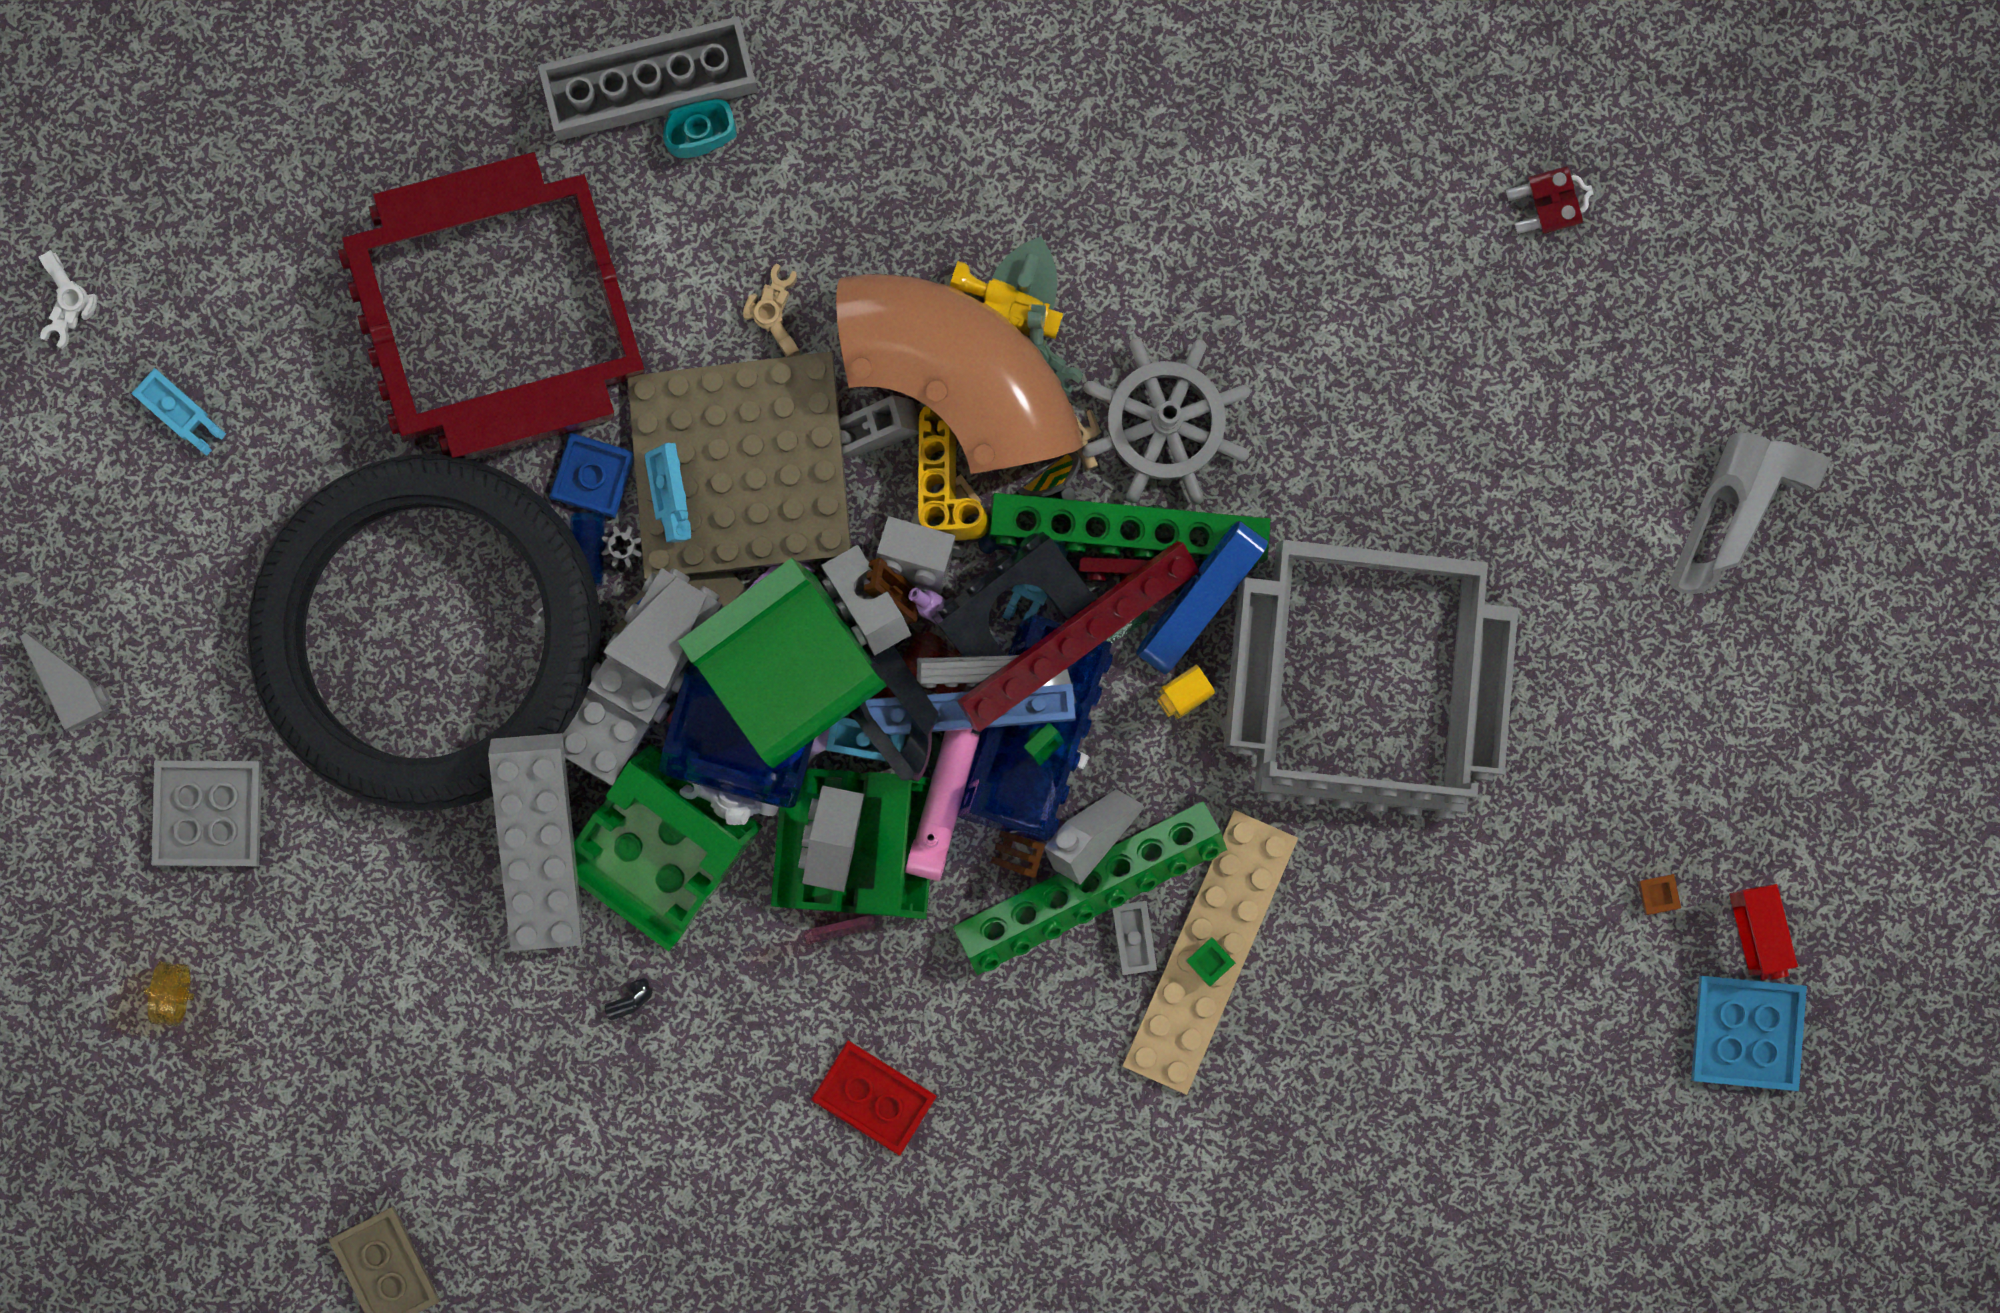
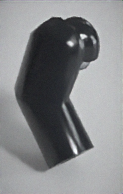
[605,978,653,1020]

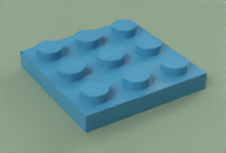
[1691,976,1807,1091]

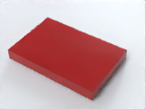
[811,1040,937,1156]

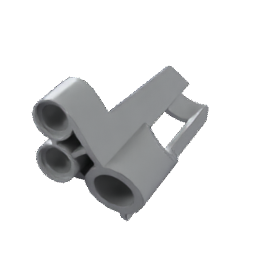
[1669,433,1830,594]

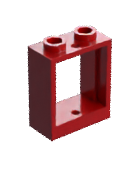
[1729,884,1798,980]

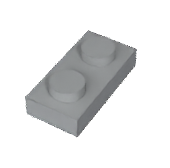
[1112,901,1157,975]

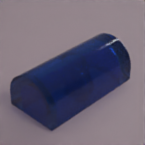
[570,513,606,585]

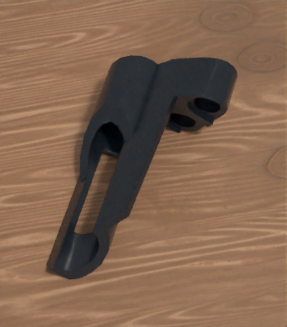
[845,623,938,782]

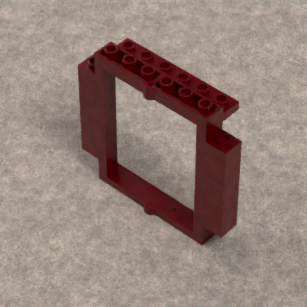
[338,152,644,459]

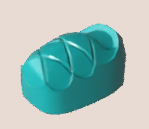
[663,99,737,158]

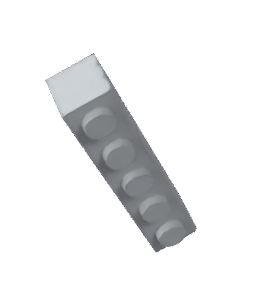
[917,655,1019,688]

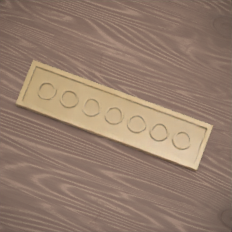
[1122,810,1298,1095]

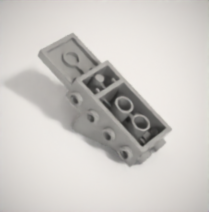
[562,568,723,786]

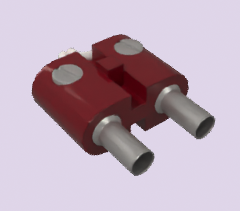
[1506,166,1594,234]

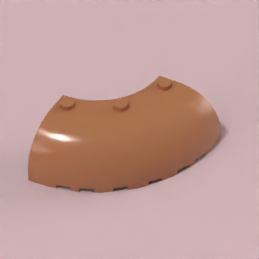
[836,274,1084,474]

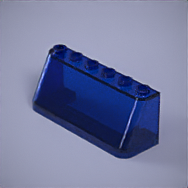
[957,614,1113,843]

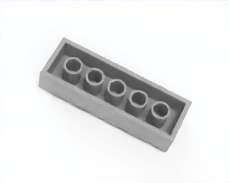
[538,16,758,141]
[488,733,583,951]

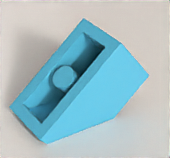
[826,718,906,763]

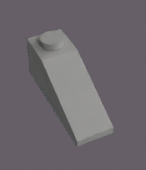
[840,395,919,459]
[20,633,111,732]
[1044,789,1144,885]

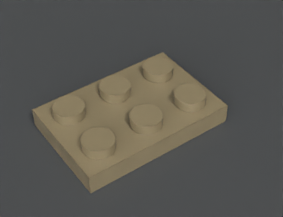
[329,1206,441,1313]

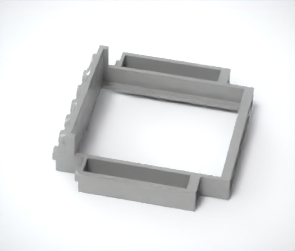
[1224,540,1518,819]

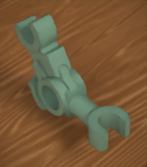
[1028,304,1083,396]

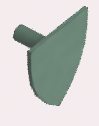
[991,236,1057,310]

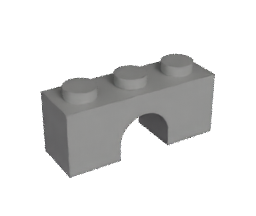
[821,545,911,656]

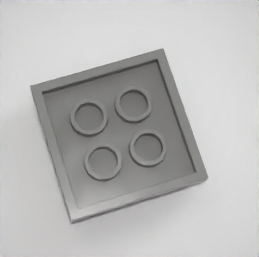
[151,761,262,867]

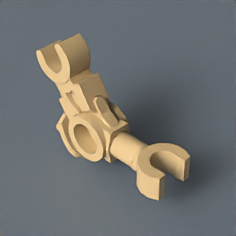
[743,263,800,357]

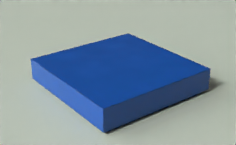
[549,432,634,519]

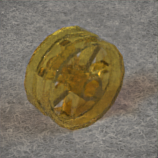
[144,961,195,1027]

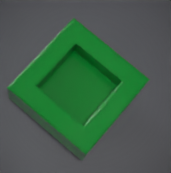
[1024,723,1065,766]
[1186,937,1236,987]

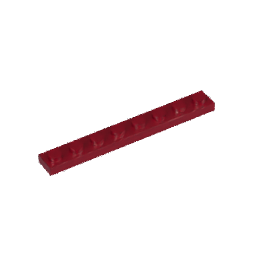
[957,541,1199,732]

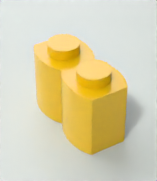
[1157,665,1215,719]

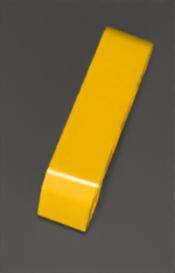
[918,406,990,541]

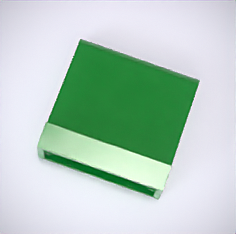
[678,558,887,768]
[574,744,763,952]
[771,767,931,920]

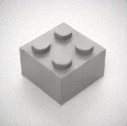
[876,516,956,596]
[798,786,864,892]

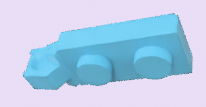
[644,443,691,543]

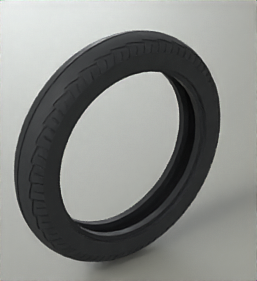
[247,454,601,811]

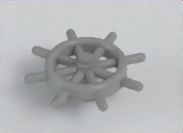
[1082,338,1250,505]

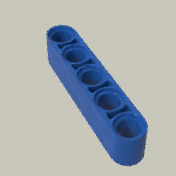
[1136,521,1268,675]

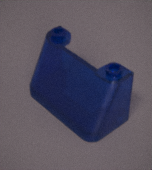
[659,674,814,808]

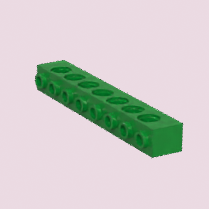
[988,493,1271,568]
[953,801,1227,976]

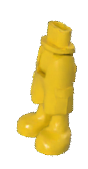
[950,261,1063,339]

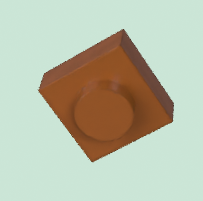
[1637,874,1681,915]

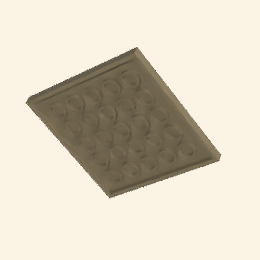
[628,351,852,581]

